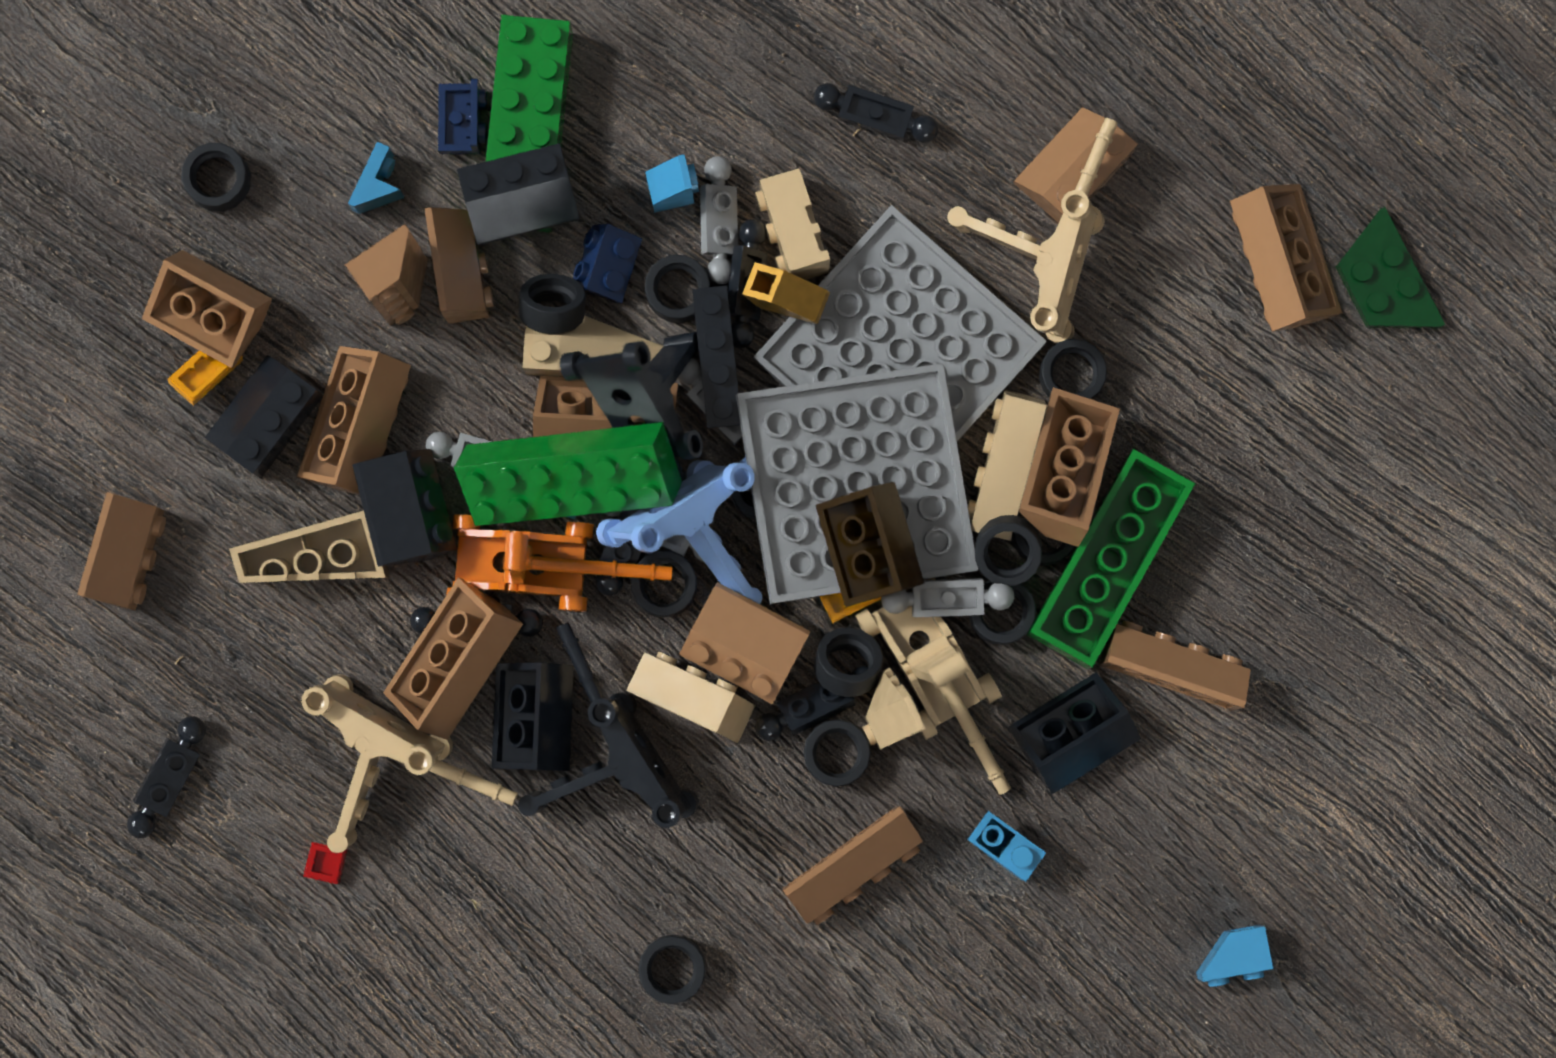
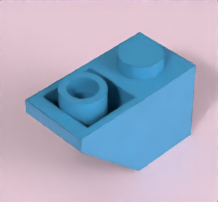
[645,154,699,213]
[967,811,1046,882]
[1196,925,1273,987]

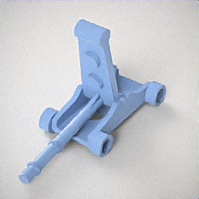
[596,455,762,604]

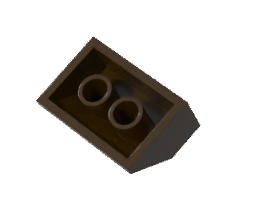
[815,481,925,607]

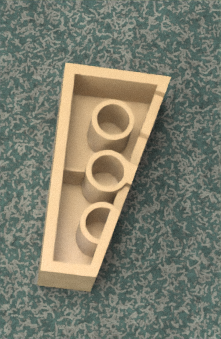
[968,389,1047,541]
[229,511,390,583]

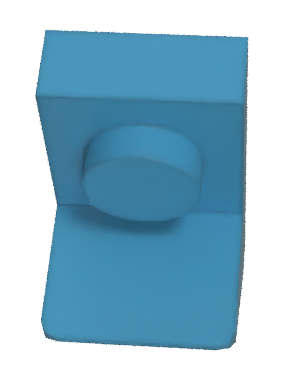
[348,142,404,214]

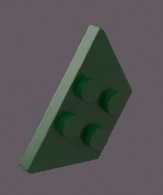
[1335,207,1445,329]

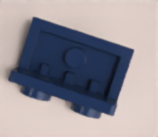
[438,79,487,154]
[573,224,642,303]

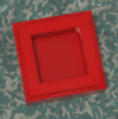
[303,842,348,884]

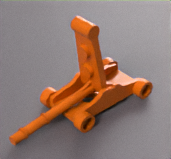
[446,514,673,612]

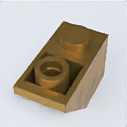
[742,262,830,324]

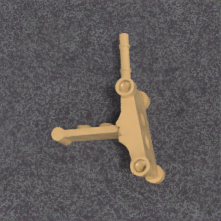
[947,118,1118,344]
[855,578,1011,795]
[301,674,518,853]

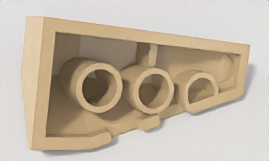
[523,316,664,377]
[862,667,925,750]

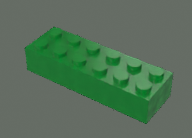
[485,15,573,233]
[454,422,682,526]
[1027,449,1195,669]

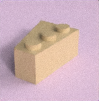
[755,168,830,280]
[626,651,756,743]

